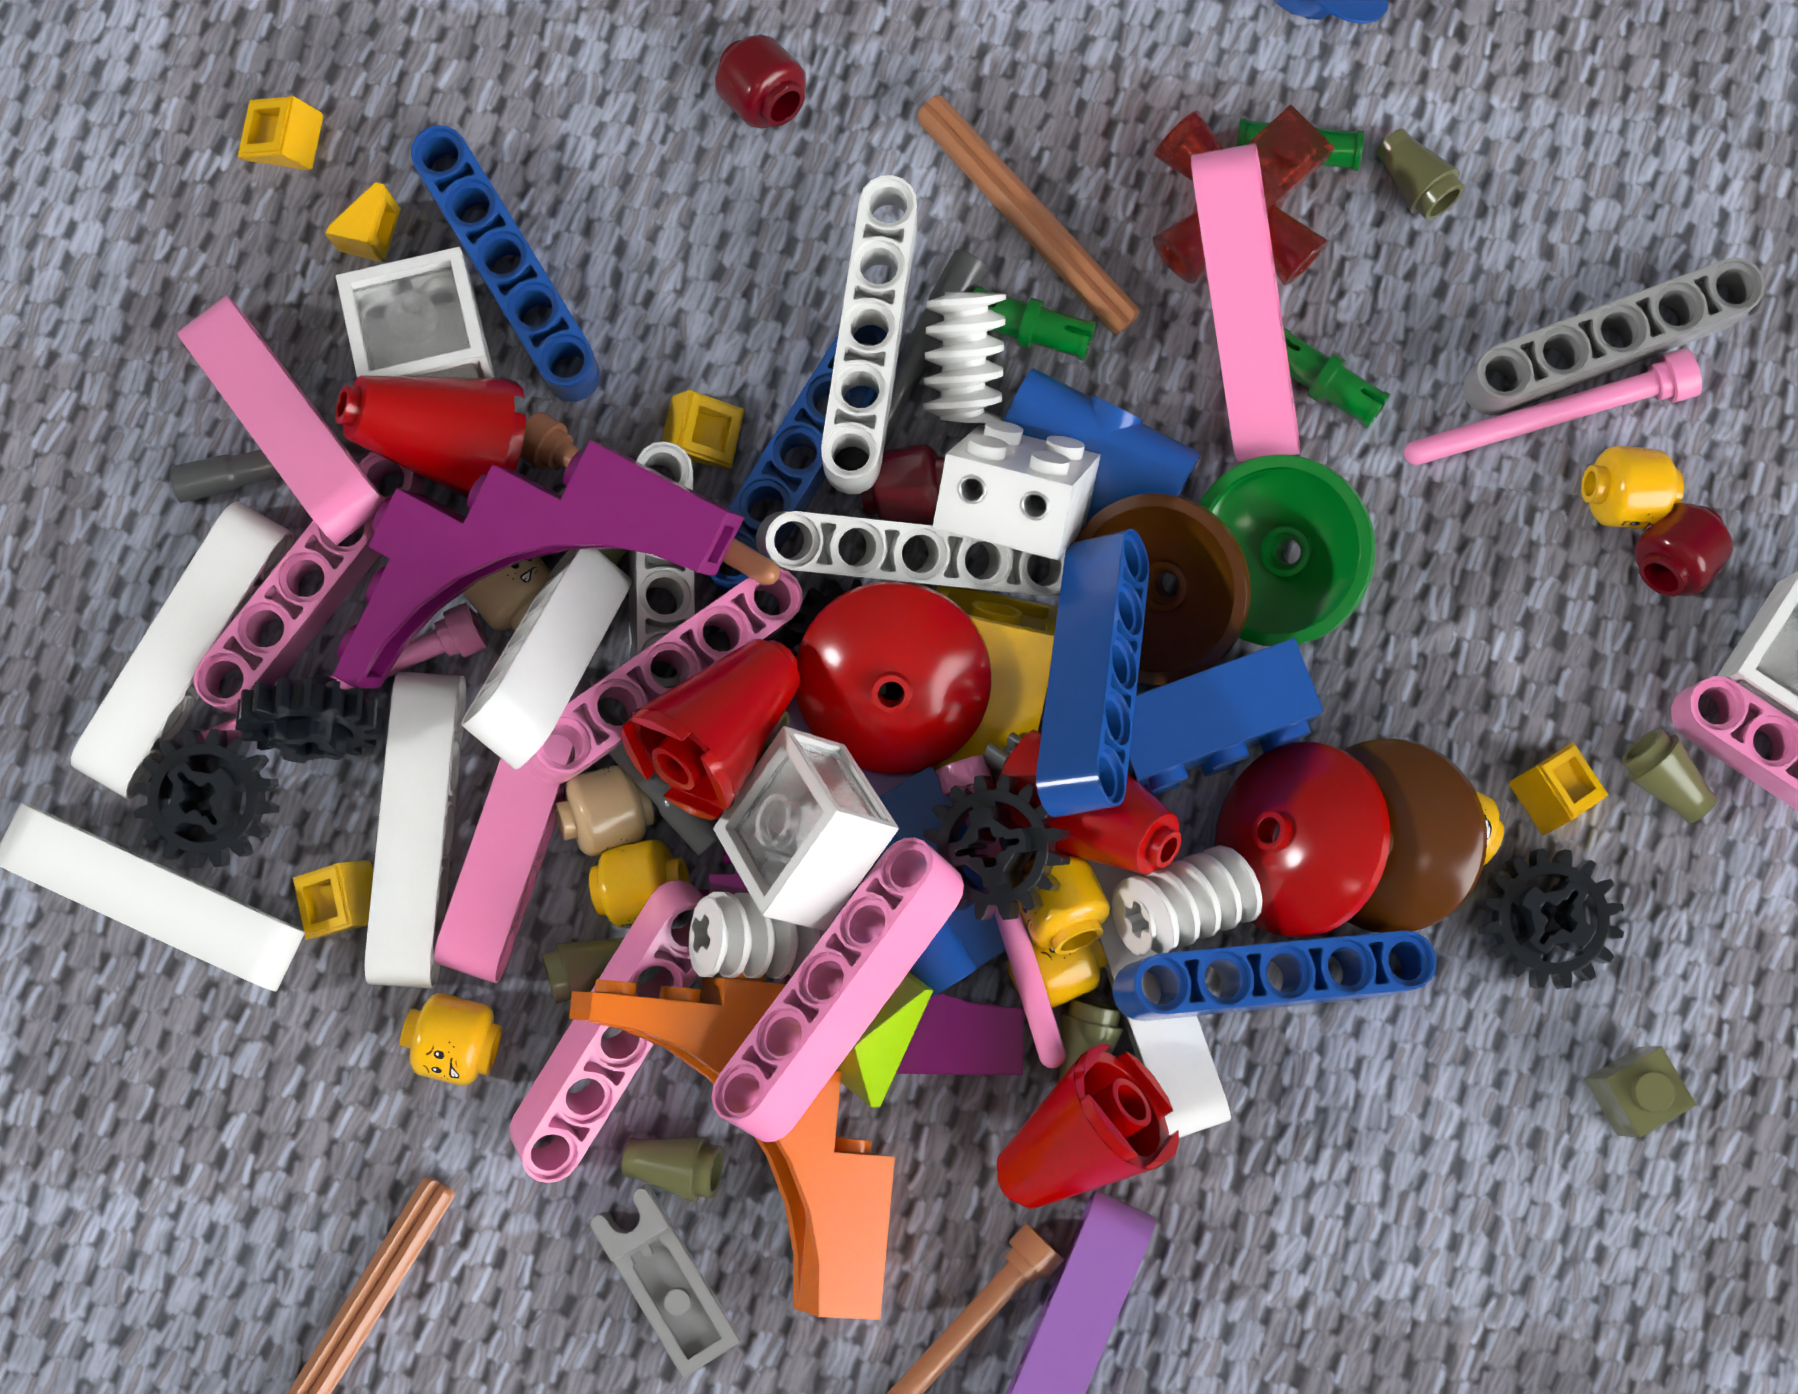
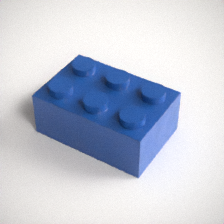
[1128,638,1324,796]

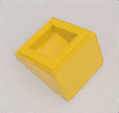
[238,96,324,170]
[325,182,401,262]
[661,390,745,469]
[1509,742,1608,835]
[293,860,373,940]

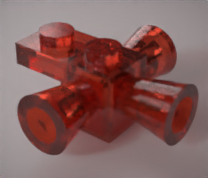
[1153,104,1335,287]

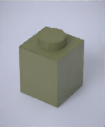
[1584,1046,1697,1138]

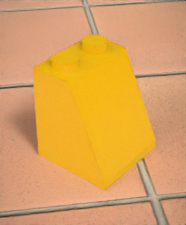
[931,585,1058,774]

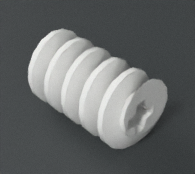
[923,292,1006,423]
[1111,845,1263,956]
[689,892,837,979]

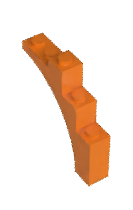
[569,973,895,1320]

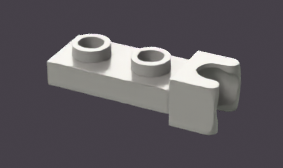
[589,1184,742,1379]

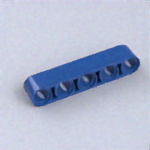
[411,125,600,402]
[708,325,887,594]
[1036,529,1149,818]
[1112,931,1436,1021]

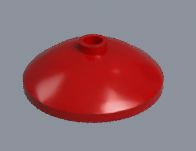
[796,581,991,774]
[1214,741,1390,937]

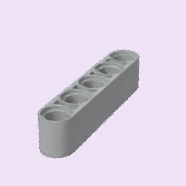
[1463,257,1765,415]

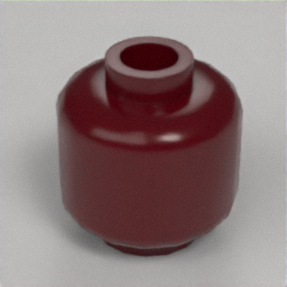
[715,34,806,129]
[861,444,946,526]
[1634,503,1733,597]

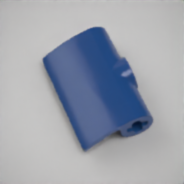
[1003,368,1201,524]
[858,767,1005,998]

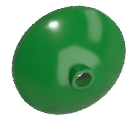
[1199,455,1376,647]

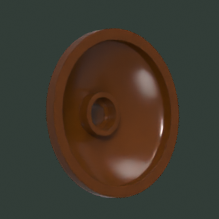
[1075,492,1251,685]
[1343,738,1487,933]

